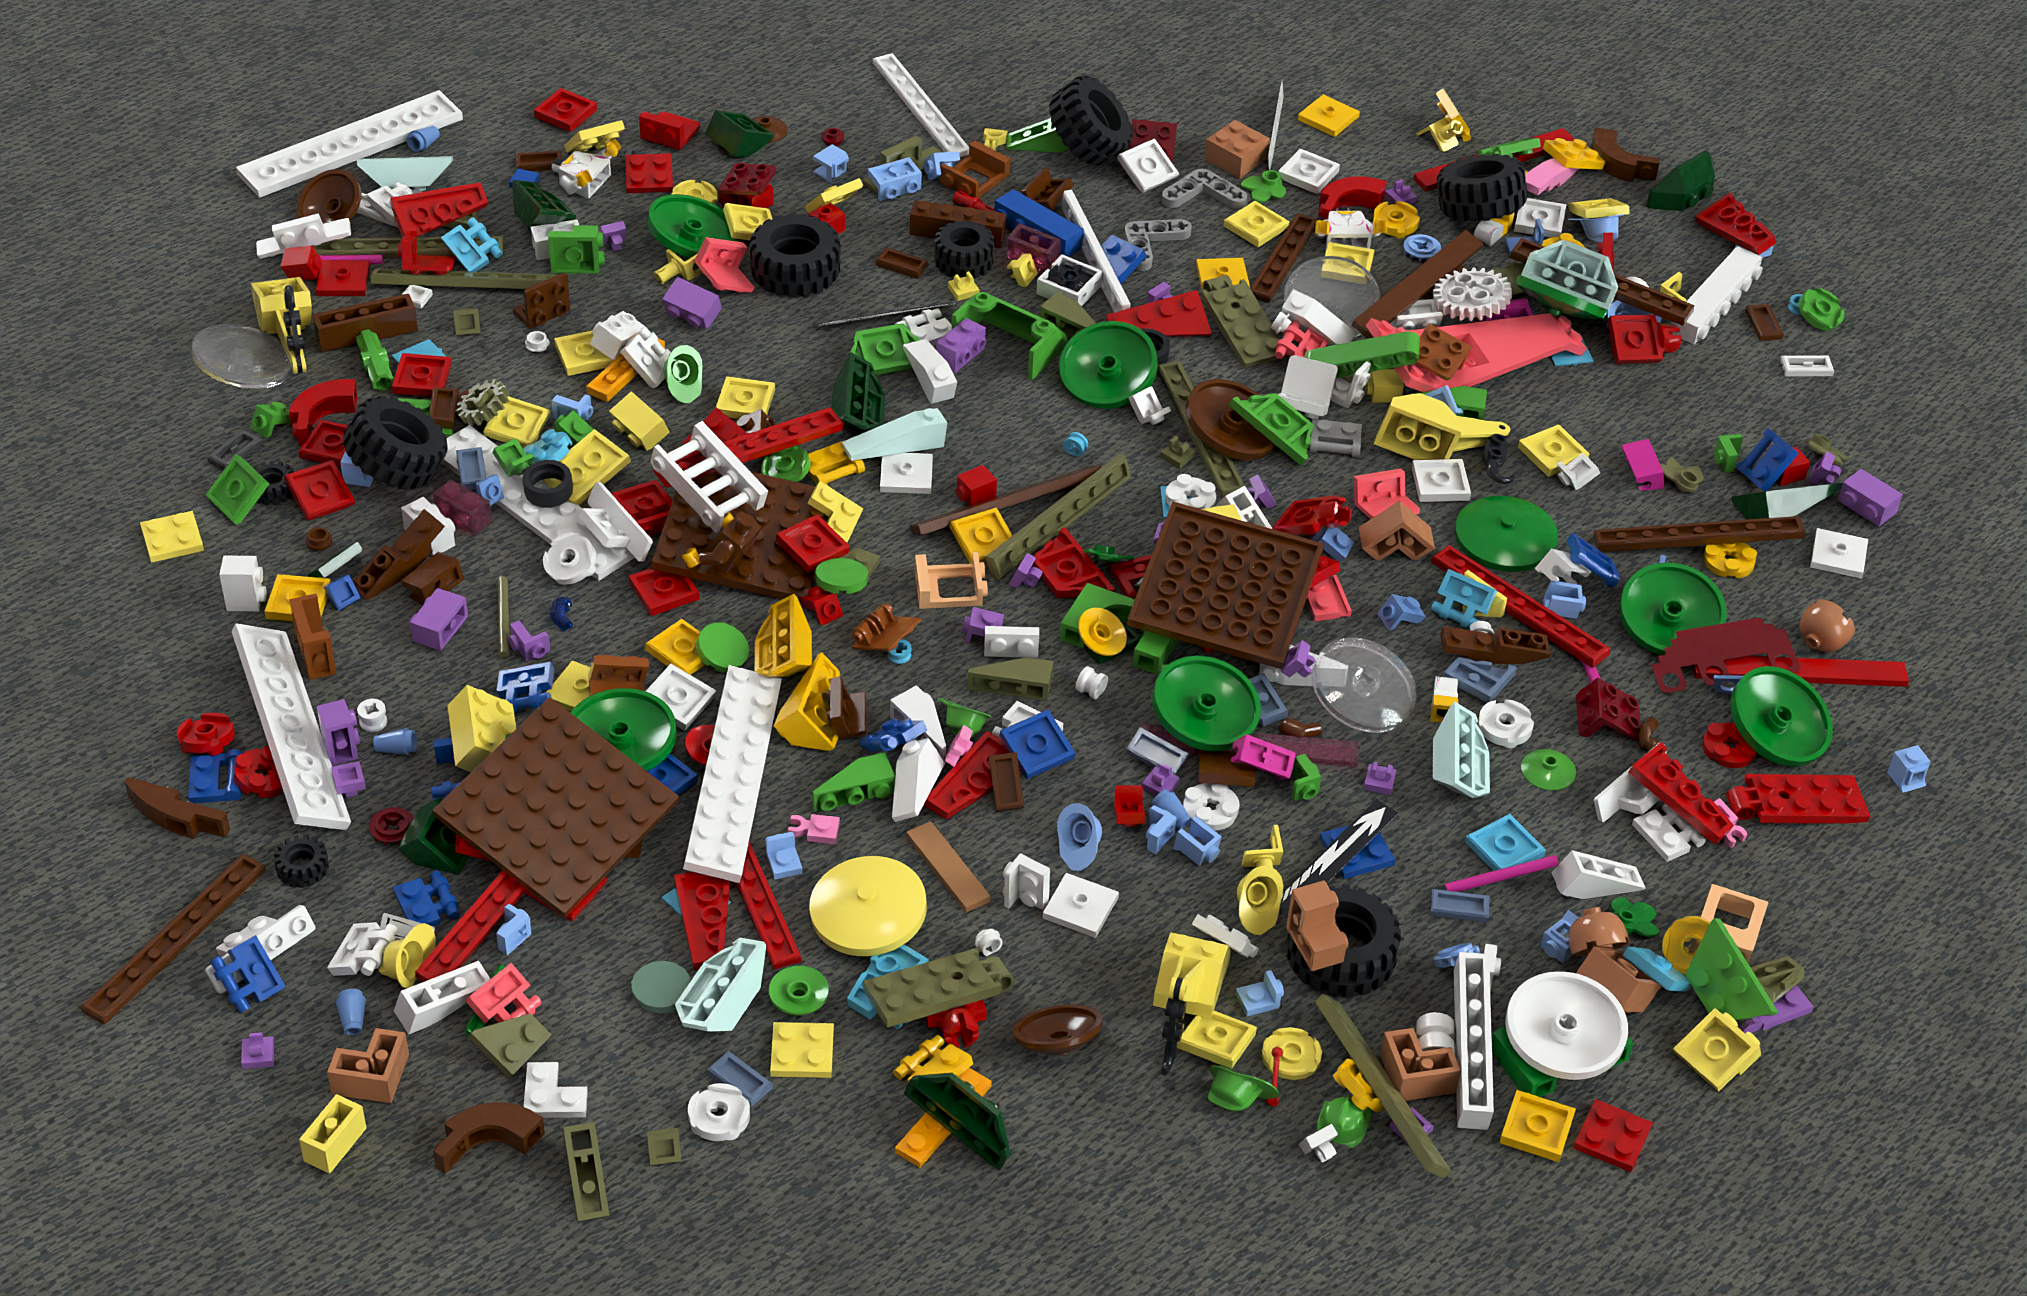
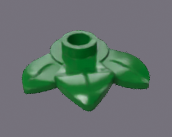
[1083,545,1134,563]
[1610,897,1660,937]

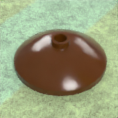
[296,169,362,224]
[1013,1004,1103,1055]

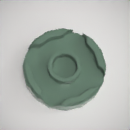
[631,961,690,1013]

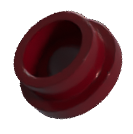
[822,128,844,146]

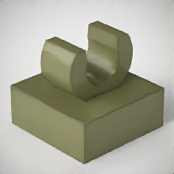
[453,307,481,335]
[1160,436,1196,469]
[647,1127,682,1165]

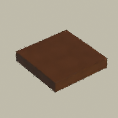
[1198,749,1255,787]

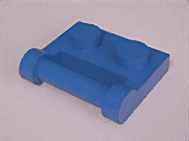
[1735,428,1799,491]
[1566,533,1620,588]
[188,749,243,803]

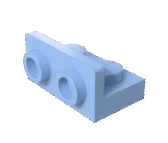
[868,157,922,201]

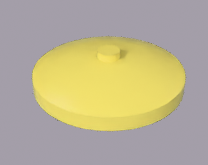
[810,856,927,956]

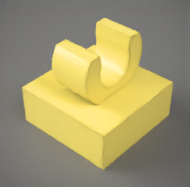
[1007,254,1038,287]
[948,272,979,301]

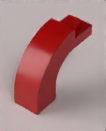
[1318,176,1387,221]
[289,379,358,446]

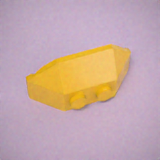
[755,594,812,677]

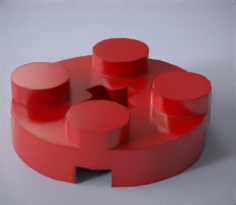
[177,713,235,756]
[1702,723,1757,768]
[233,746,284,798]

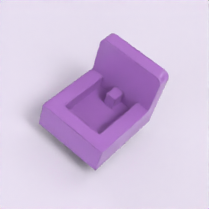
[961,607,1004,643]
[508,620,550,661]

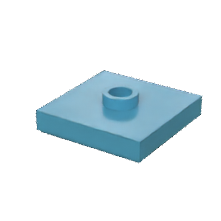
[1465,814,1546,871]
[1623,947,1692,992]

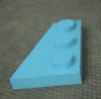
[847,945,929,1019]

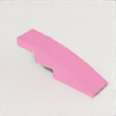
[1525,158,1579,195]

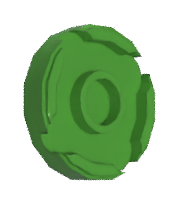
[1798,288,1845,330]
[760,445,811,482]
[815,558,868,594]
[695,623,750,673]

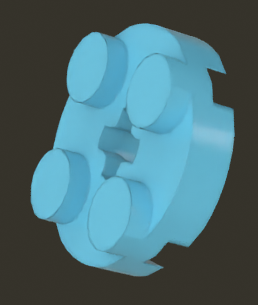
[523,429,572,465]

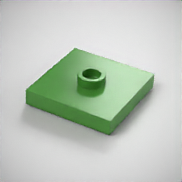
[205,454,269,524]

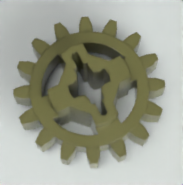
[456,379,510,426]

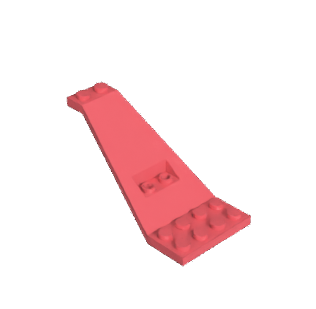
[1366,313,1587,392]

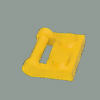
[807,441,865,485]

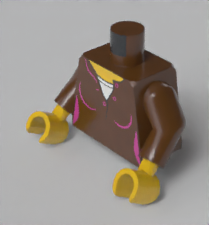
[682,512,761,575]

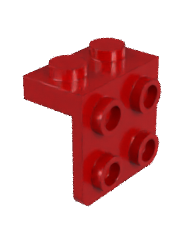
[639,111,700,150]
[398,231,455,275]

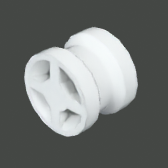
[1075,666,1108,700]
[357,699,387,732]

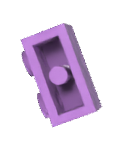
[662,277,722,329]
[936,318,986,373]
[1838,469,1903,526]
[409,588,468,651]
[317,699,360,765]

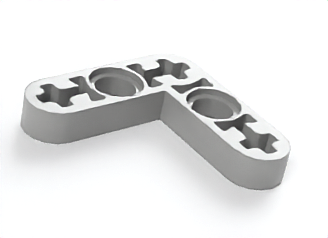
[1161,169,1247,209]
[1125,219,1192,271]

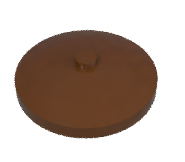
[1185,379,1276,460]

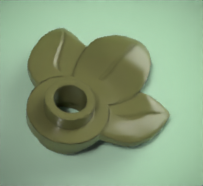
[1807,433,1849,466]
[1660,457,1704,492]

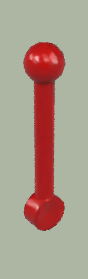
[1267,1047,1283,1107]

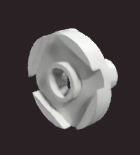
[1165,474,1216,509]
[543,532,596,585]
[1478,700,1534,748]
[1183,783,1240,831]
[688,1083,750,1141]

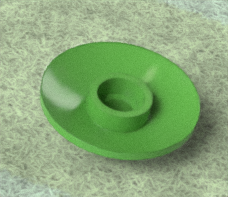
[1521,749,1576,790]
[769,966,829,1015]

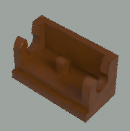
[401,552,464,605]

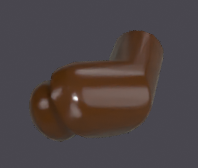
[1638,717,1659,752]
[1279,718,1322,740]

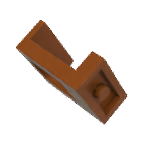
[940,141,1011,198]
[289,593,337,680]

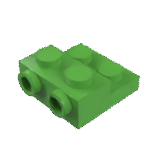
[548,225,605,274]

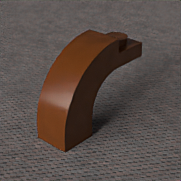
[1591,127,1660,182]
[433,1102,545,1174]

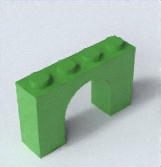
[1060,583,1179,675]

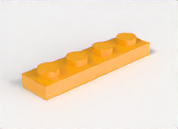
[586,337,665,402]
[895,1068,992,1168]

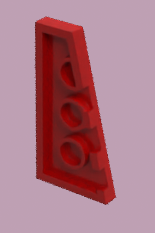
[389,182,488,238]
[1105,290,1212,337]

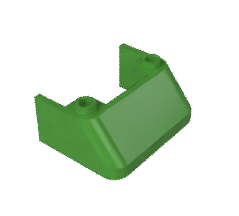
[952,292,1067,380]

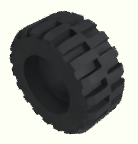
[1049,76,1133,166]
[1436,154,1528,222]
[750,213,840,298]
[343,396,448,490]
[1286,885,1401,997]

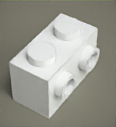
[590,311,647,360]
[401,497,455,556]
[219,556,267,611]

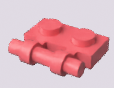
[1274,321,1328,359]
[465,963,542,1023]

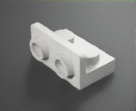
[1003,853,1050,910]

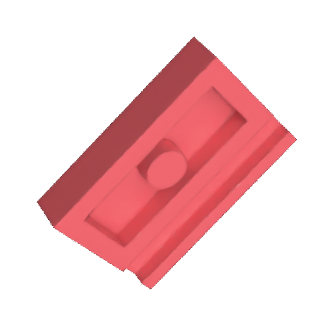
[1306,575,1352,621]

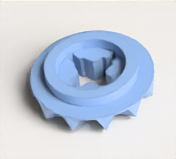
[1403,234,1441,261]
[1433,943,1480,968]

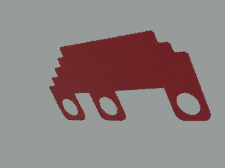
[1651,618,1800,693]

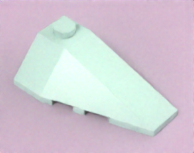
[842,408,947,461]

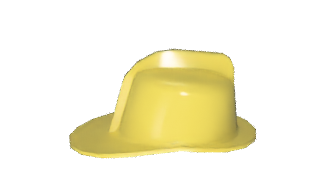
[1237,866,1283,935]
[379,923,436,988]

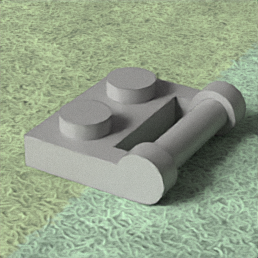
[1309,419,1362,458]

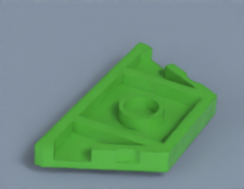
[851,323,920,375]
[1229,393,1314,466]
[1685,918,1778,1020]

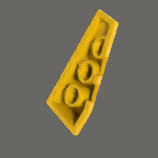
[774,652,840,751]

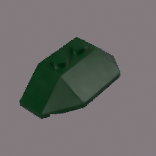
[1646,150,1715,211]
[512,179,576,231]
[831,352,885,431]
[904,1073,1010,1170]

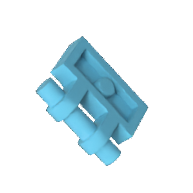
[441,217,503,272]
[1431,569,1498,630]

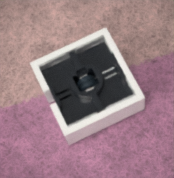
[1037,255,1103,307]

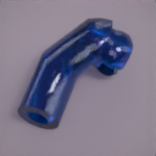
[550,596,573,632]

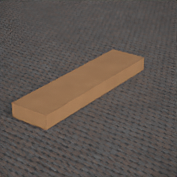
[906,821,991,913]

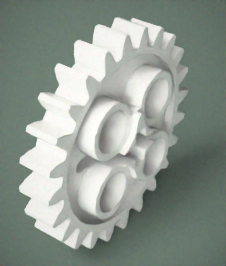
[1433,267,1512,321]

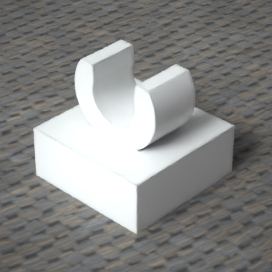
[1299,1124,1338,1163]

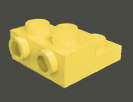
[1673,1008,1761,1092]

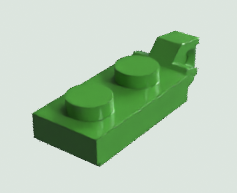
[1477,138,1541,157]

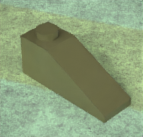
[1040,292,1096,338]
[967,657,1054,701]
[563,1122,609,1221]

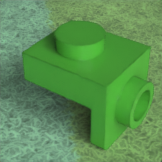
[250,402,290,438]
[552,410,594,446]
[1714,434,1743,473]
[492,438,534,478]
[1292,754,1321,802]

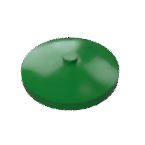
[647,194,739,258]
[1515,275,1608,319]
[1059,321,1158,409]
[1455,496,1558,572]
[1619,562,1727,656]
[1152,656,1261,751]
[1730,666,1833,767]
[570,688,677,771]

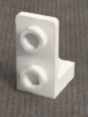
[1331,361,1371,408]

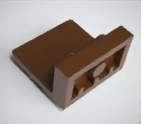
[513,273,570,329]

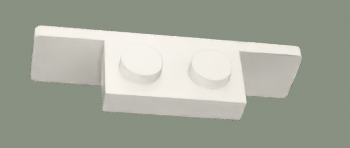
[256,213,351,259]
[579,482,652,561]
[1594,743,1667,822]
[205,905,315,994]

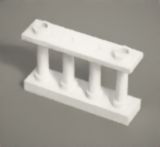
[650,421,768,533]

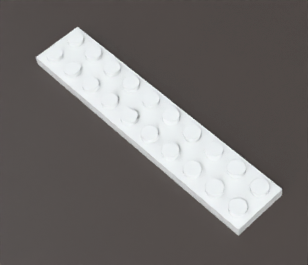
[236,90,463,198]
[442,425,635,581]
[232,623,351,830]
[683,665,782,883]

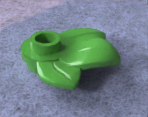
[1241,170,1286,203]

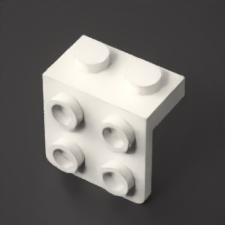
[1277,355,1338,419]

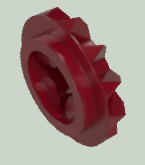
[369,807,414,846]

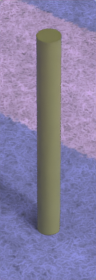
[497,576,510,658]

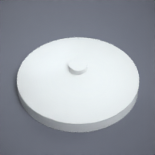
[1505,972,1628,1080]

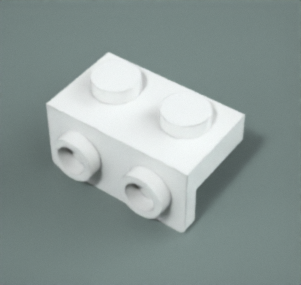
[1390,299,1443,331]
[984,626,1039,658]

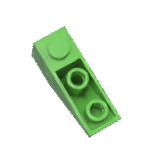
[813,753,895,812]

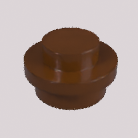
[305,527,332,551]

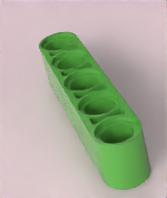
[1304,331,1420,378]

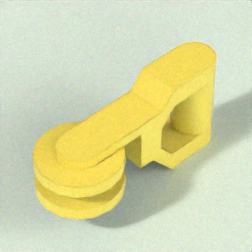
[983,128,1008,151]

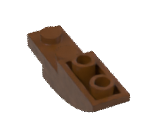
[353,509,445,600]
[1440,626,1551,664]
[124,778,230,839]

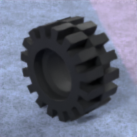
[253,461,294,505]
[274,835,329,888]

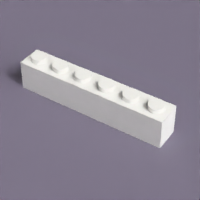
[1671,246,1763,344]
[1454,952,1494,1130]

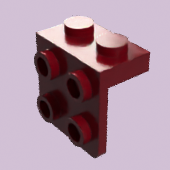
[1129,119,1177,164]
[718,162,776,209]
[1576,677,1641,741]

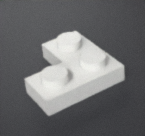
[524,1062,588,1118]

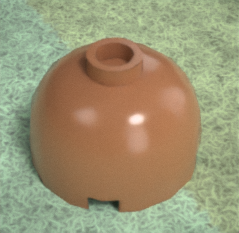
[1799,599,1855,653]
[1568,907,1630,957]

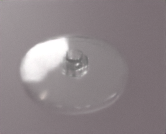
[1284,256,1380,338]
[191,324,292,389]
[1312,637,1417,733]

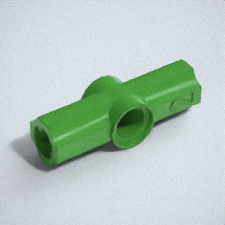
[356,329,394,391]

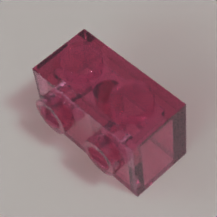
[1008,223,1060,272]
[433,479,492,536]

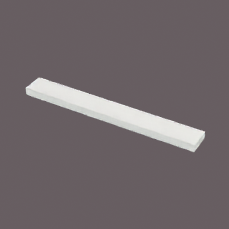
[873,53,969,157]
[1061,190,1130,313]

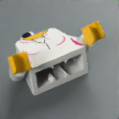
[552,139,621,199]
[1315,206,1387,250]

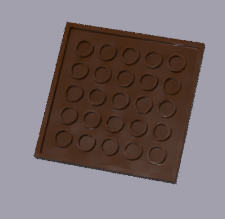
[651,471,829,603]
[1127,501,1324,669]
[433,697,679,918]

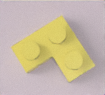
[808,481,863,542]

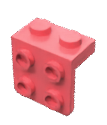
[694,237,755,293]
[1354,469,1420,519]

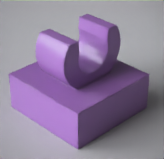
[1385,179,1417,205]
[600,221,626,251]
[1147,282,1173,303]
[1808,451,1842,485]
[1247,474,1277,508]
[1008,553,1043,588]
[1281,640,1316,678]
[331,761,366,798]
[1364,762,1396,795]
[1142,763,1180,796]
[241,1032,274,1069]

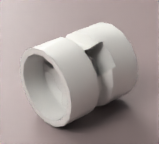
[1416,1012,1456,1057]

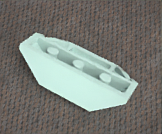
[357,156,453,191]
[1521,240,1618,310]
[1433,702,1490,798]
[675,938,766,1031]

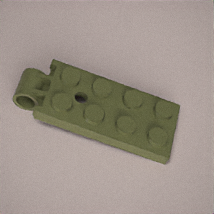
[1201,275,1288,369]
[863,948,1014,1028]

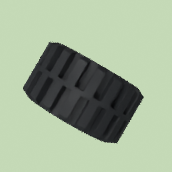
[935,221,994,278]

